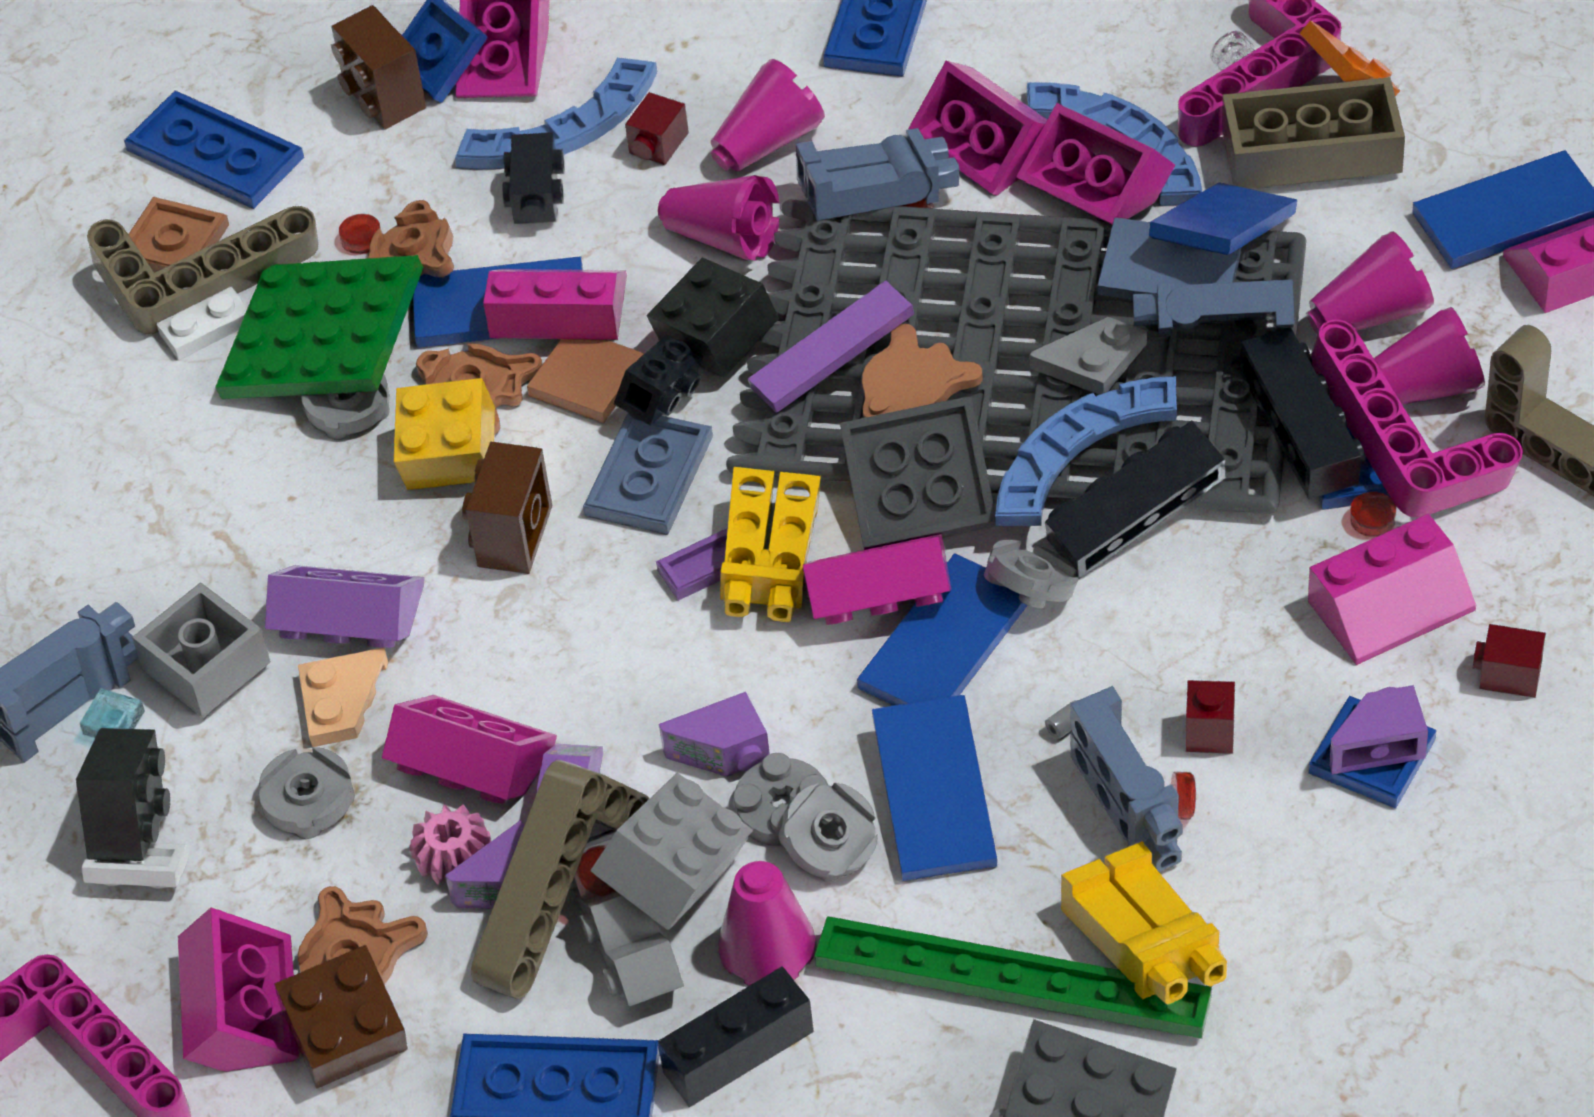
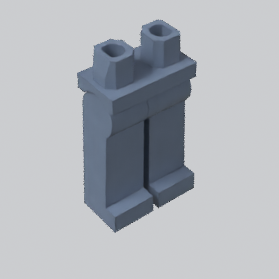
[795,128,959,221]
[1133,279,1295,335]
[0,602,139,763]
[1070,686,1183,872]

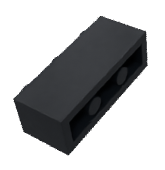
[657,966,814,1107]

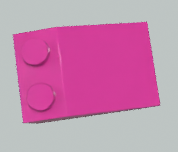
[456,0,550,98]

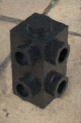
[502,132,565,224]
[613,335,703,426]

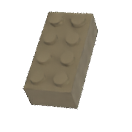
[1222,77,1405,189]

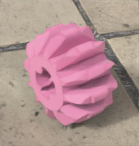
[409,804,491,885]

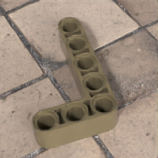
[87,206,318,334]
[1485,325,1594,496]
[471,760,650,999]

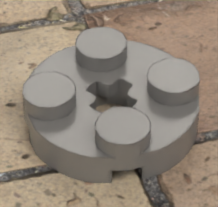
[301,375,390,440]
[984,540,1078,608]
[259,747,355,839]
[734,753,828,845]
[779,783,878,882]

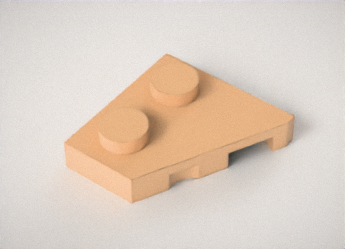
[298,648,388,747]

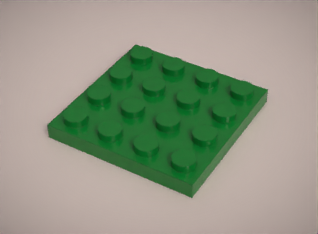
[215,255,423,399]

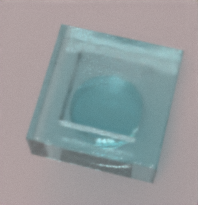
[79,689,145,738]

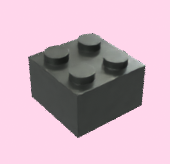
[646,257,779,378]
[76,728,170,861]

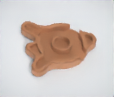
[367,200,454,277]
[862,324,983,418]
[416,343,543,435]
[297,886,428,985]

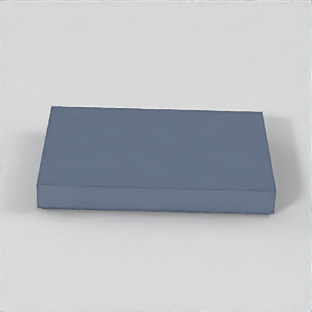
[1098,217,1242,300]
[583,413,713,535]

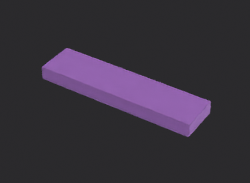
[748,280,914,413]

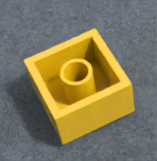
[394,378,495,490]

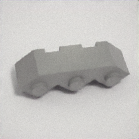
[569,829,684,1007]

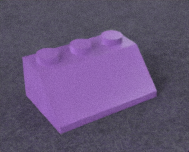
[265,565,424,648]

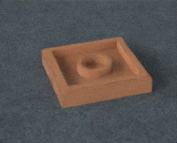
[128,197,229,273]
[527,339,645,423]

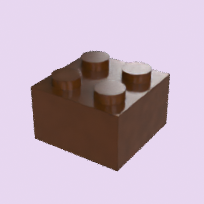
[331,5,426,130]
[462,441,553,574]
[274,945,408,1089]

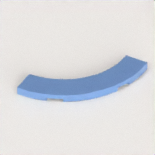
[455,57,657,169]
[1027,82,1202,206]
[995,376,1177,526]

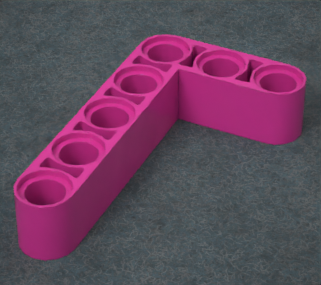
[1178,0,1342,147]
[1311,319,1523,517]
[0,954,191,1117]

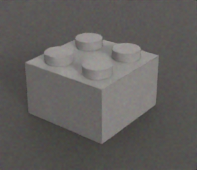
[132,582,271,718]

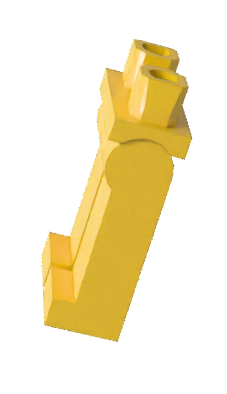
[720,467,821,622]
[1061,841,1227,1005]

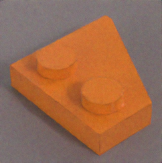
[1300,20,1400,97]

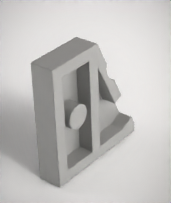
[1029,317,1147,395]

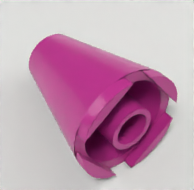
[710,59,825,171]
[658,175,780,260]
[1306,231,1434,334]
[1374,307,1485,405]
[718,861,816,986]

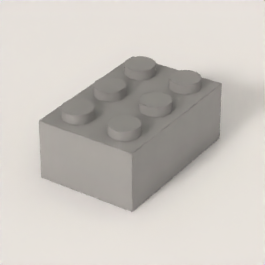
[591,772,753,930]

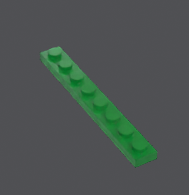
[815,916,1212,1039]

